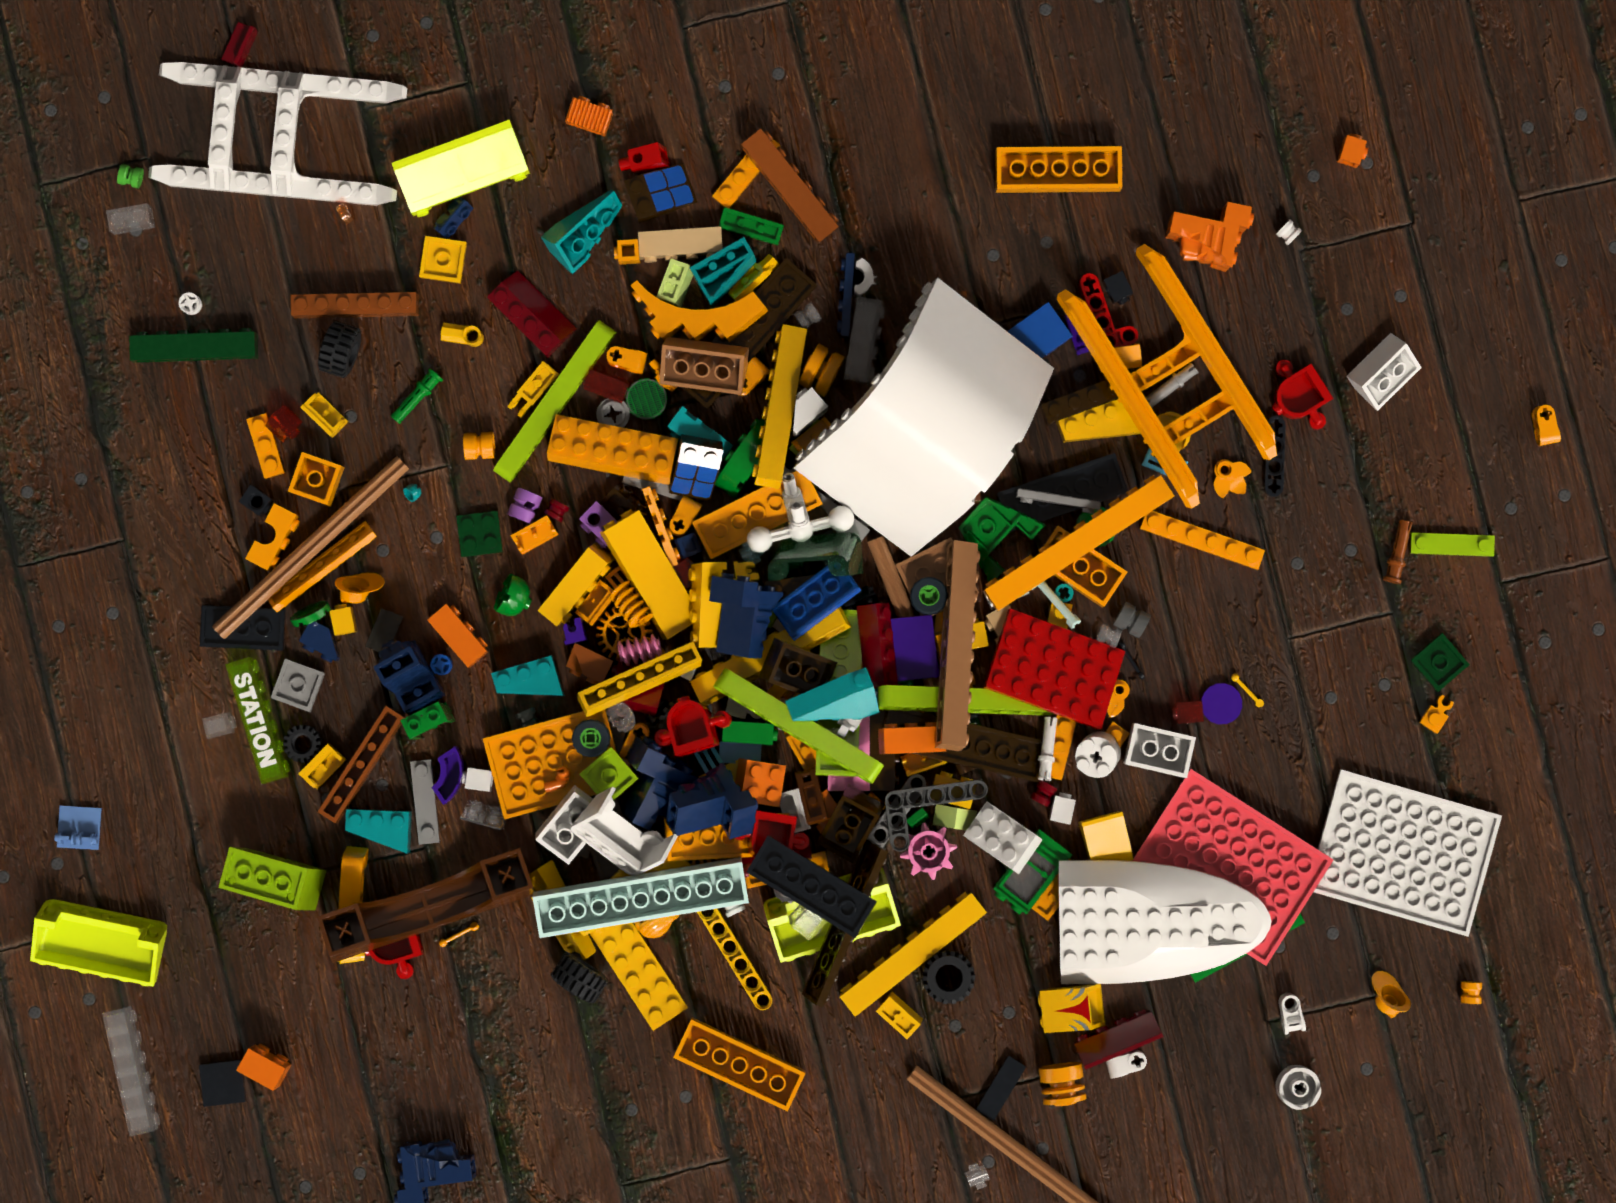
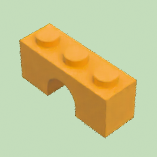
[245,503,300,571]

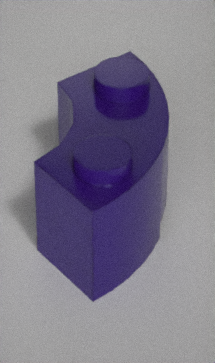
[431,746,464,805]

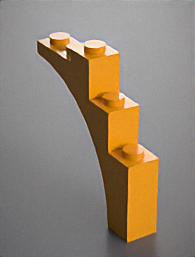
[630,280,768,342]

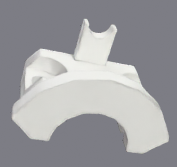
[854,258,877,295]

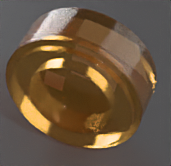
[336,202,354,224]

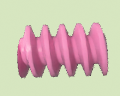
[617,634,663,666]

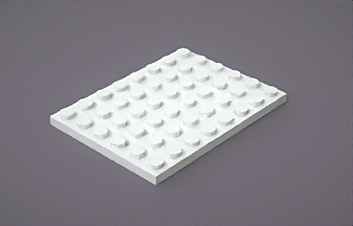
[1314,769,1502,937]

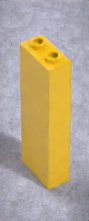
[600,509,693,640]

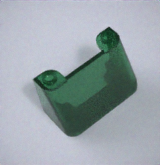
[768,532,863,581]

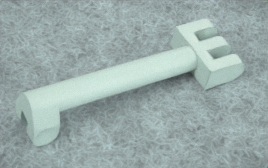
[1032,581,1081,630]

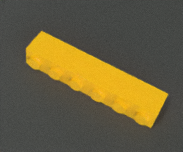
[578,642,702,718]

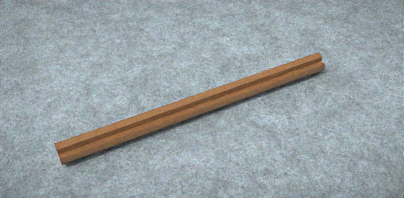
[212,456,409,639]
[868,536,976,775]
[907,1065,1098,1203]

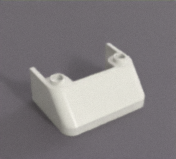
[571,786,678,876]

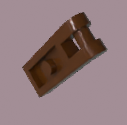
[795,766,829,825]

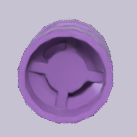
[507,487,543,524]

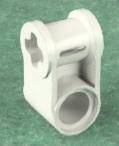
[1278,993,1306,1035]
[1106,1050,1147,1079]

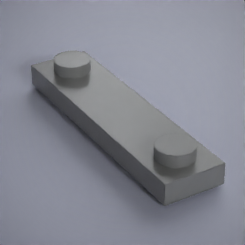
[1016,488,1101,514]
[410,759,440,845]

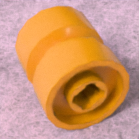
[463,432,495,460]

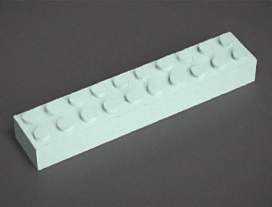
[532,857,749,938]

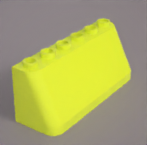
[763,868,901,963]
[30,899,167,987]

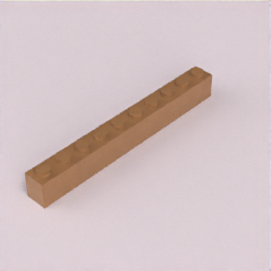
[935,540,980,751]

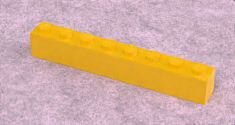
[752,324,807,489]
[690,606,851,706]
[839,892,987,1017]

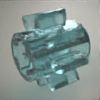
[739,542,764,564]

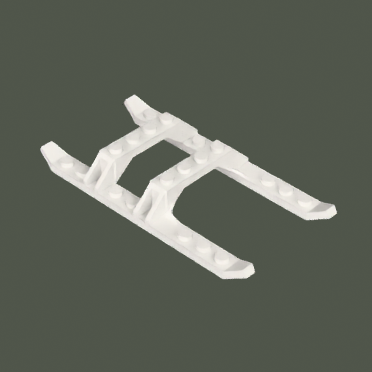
[148,62,407,206]

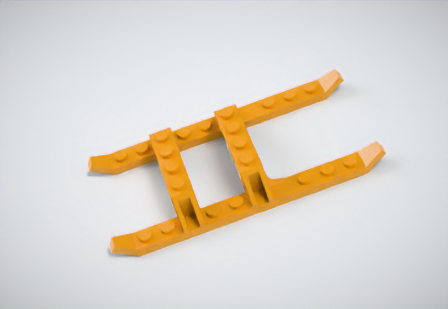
[1057,244,1277,508]

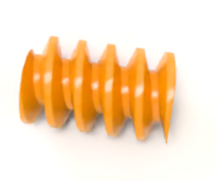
[610,581,653,628]

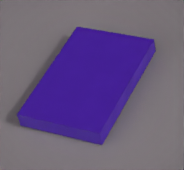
[891,615,939,682]

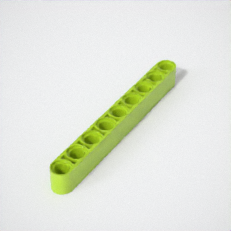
[493,320,617,483]
[713,668,884,784]
[878,685,1054,715]

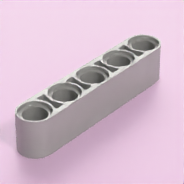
[859,774,926,855]

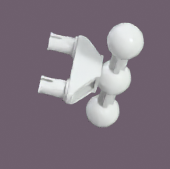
[747,473,854,552]

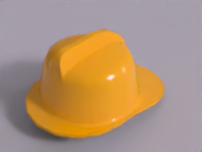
[335,572,385,604]
[1371,971,1411,1018]

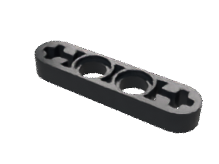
[1263,416,1286,497]

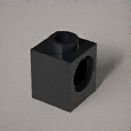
[1102,271,1133,305]
[239,485,274,517]

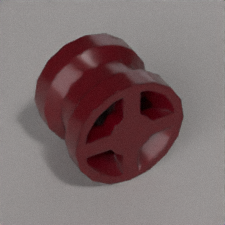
[544,498,570,523]

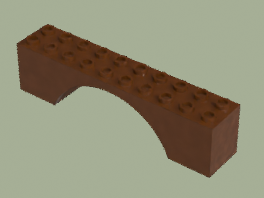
[317,848,534,963]

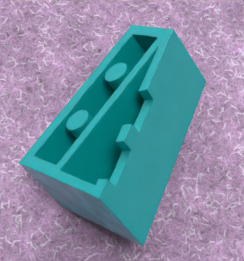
[690,237,757,309]
[668,406,734,465]
[491,655,565,696]
[345,809,412,854]

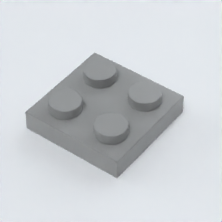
[271,659,325,712]

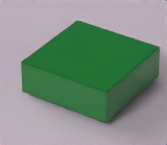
[907,808,929,829]

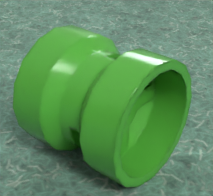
[117,164,144,189]

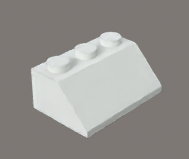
[1347,333,1422,411]
[793,387,828,438]

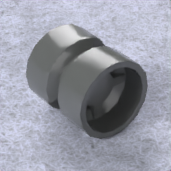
[1113,601,1151,639]

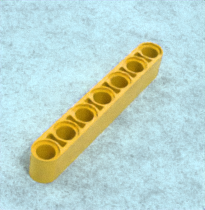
[697,908,772,1010]

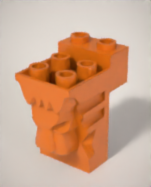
[1165,202,1254,272]

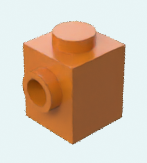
[1337,134,1368,168]

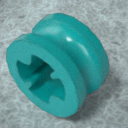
[1054,584,1073,603]

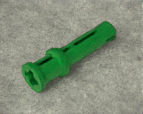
[390,368,443,424]

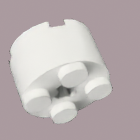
[1075,731,1121,778]
[1276,1065,1321,1110]

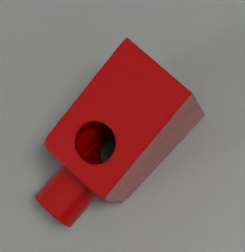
[618,142,670,174]

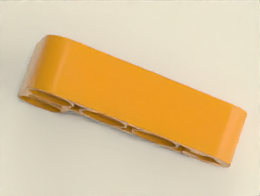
[338,846,369,909]

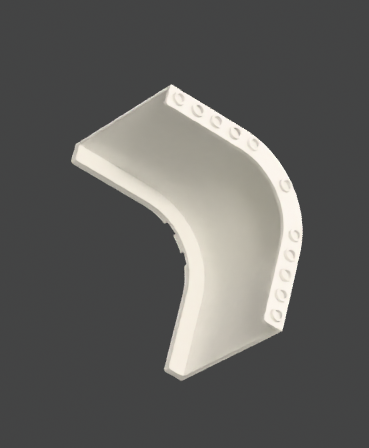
[794,278,1054,556]

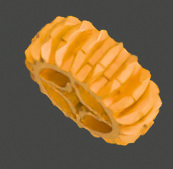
[596,607,652,661]

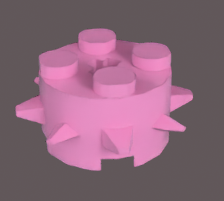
[900,823,957,880]

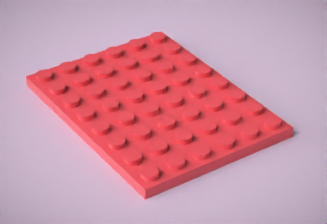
[1132,769,1333,966]

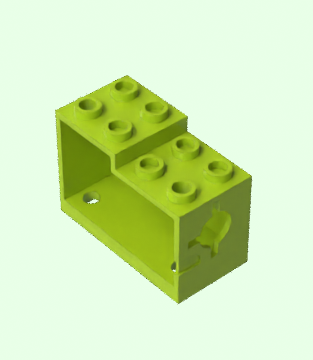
[218,847,327,911]

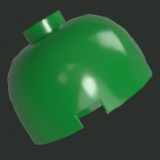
[494,573,532,616]

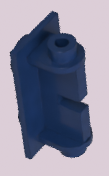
[433,197,474,239]

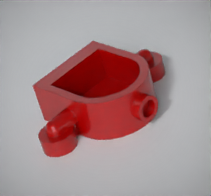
[1272,360,1334,430]
[655,696,732,757]
[733,810,809,858]
[365,934,424,979]

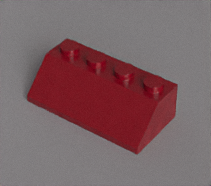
[487,271,577,358]
[857,603,898,689]
[1072,1009,1164,1070]

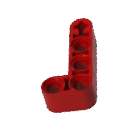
[1078,273,1138,347]

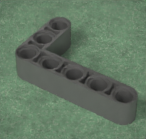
[885,780,988,852]

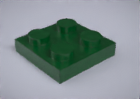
[456,511,503,557]
[1410,633,1470,692]

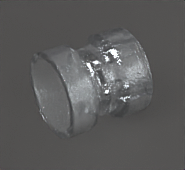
[794,302,822,329]
[1096,623,1122,649]

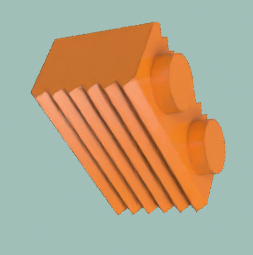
[565,96,613,137]

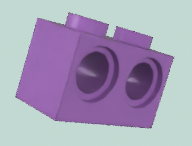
[579,501,617,549]

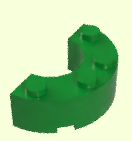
[715,418,765,499]

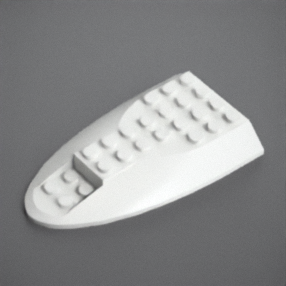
[1059,860,1272,984]

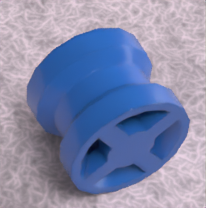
[430,654,453,675]

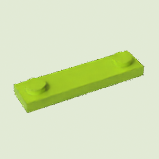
[1410,533,1495,557]

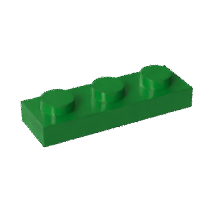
[718,207,784,246]

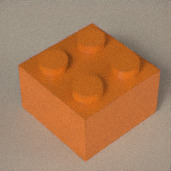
[735,758,786,807]
[236,1043,292,1091]

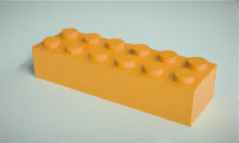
[995,146,1122,193]
[547,414,679,485]
[673,1017,806,1112]

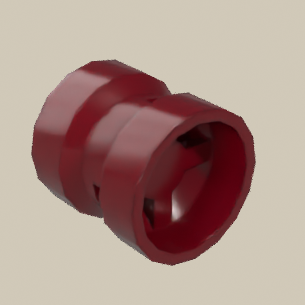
[1030,780,1058,808]

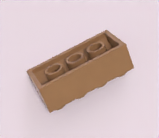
[660,337,749,395]

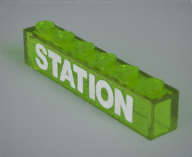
[225,657,290,784]

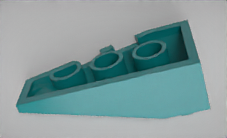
[541,189,623,274]
[785,667,879,721]

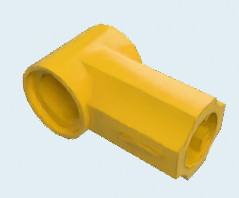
[441,323,484,347]

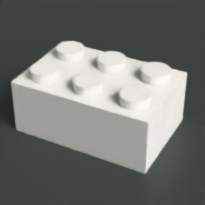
[1123,723,1196,778]
[535,785,593,865]
[963,801,1042,874]

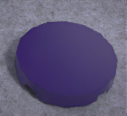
[1200,683,1242,724]

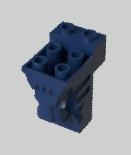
[709,573,783,658]
[373,640,446,716]
[621,735,698,830]
[666,763,758,839]
[394,1138,477,1203]

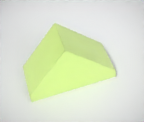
[933,804,977,830]

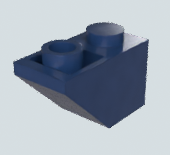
[299,621,340,663]

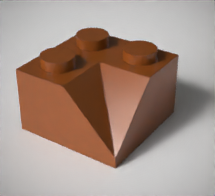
[566,643,615,685]

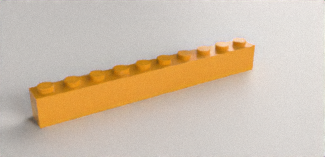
[984,475,1174,612]

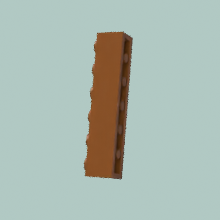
[740,128,839,244]
[291,292,419,319]
[318,706,406,823]

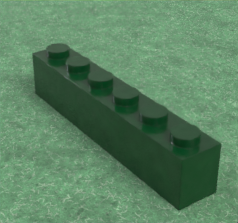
[129,328,258,363]

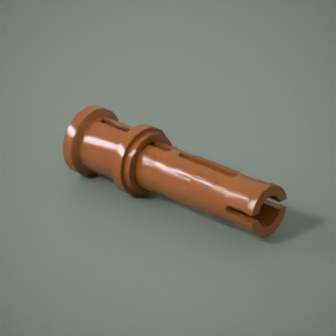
[1383,520,1413,584]

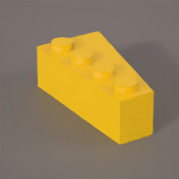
[1056,399,1141,443]
[538,542,615,626]
[688,562,727,648]

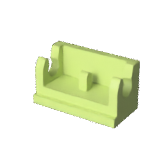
[656,259,693,307]

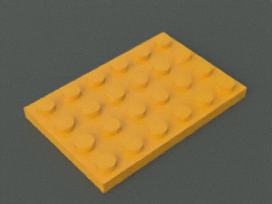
[483,709,617,820]

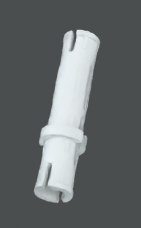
[1038,717,1058,781]

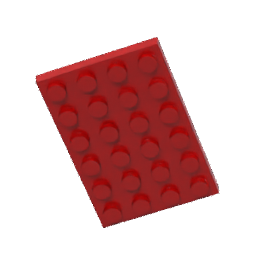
[984,608,1125,730]

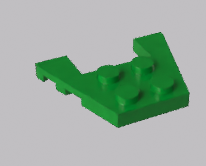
[959,497,1045,582]

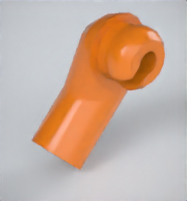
[544,767,570,793]

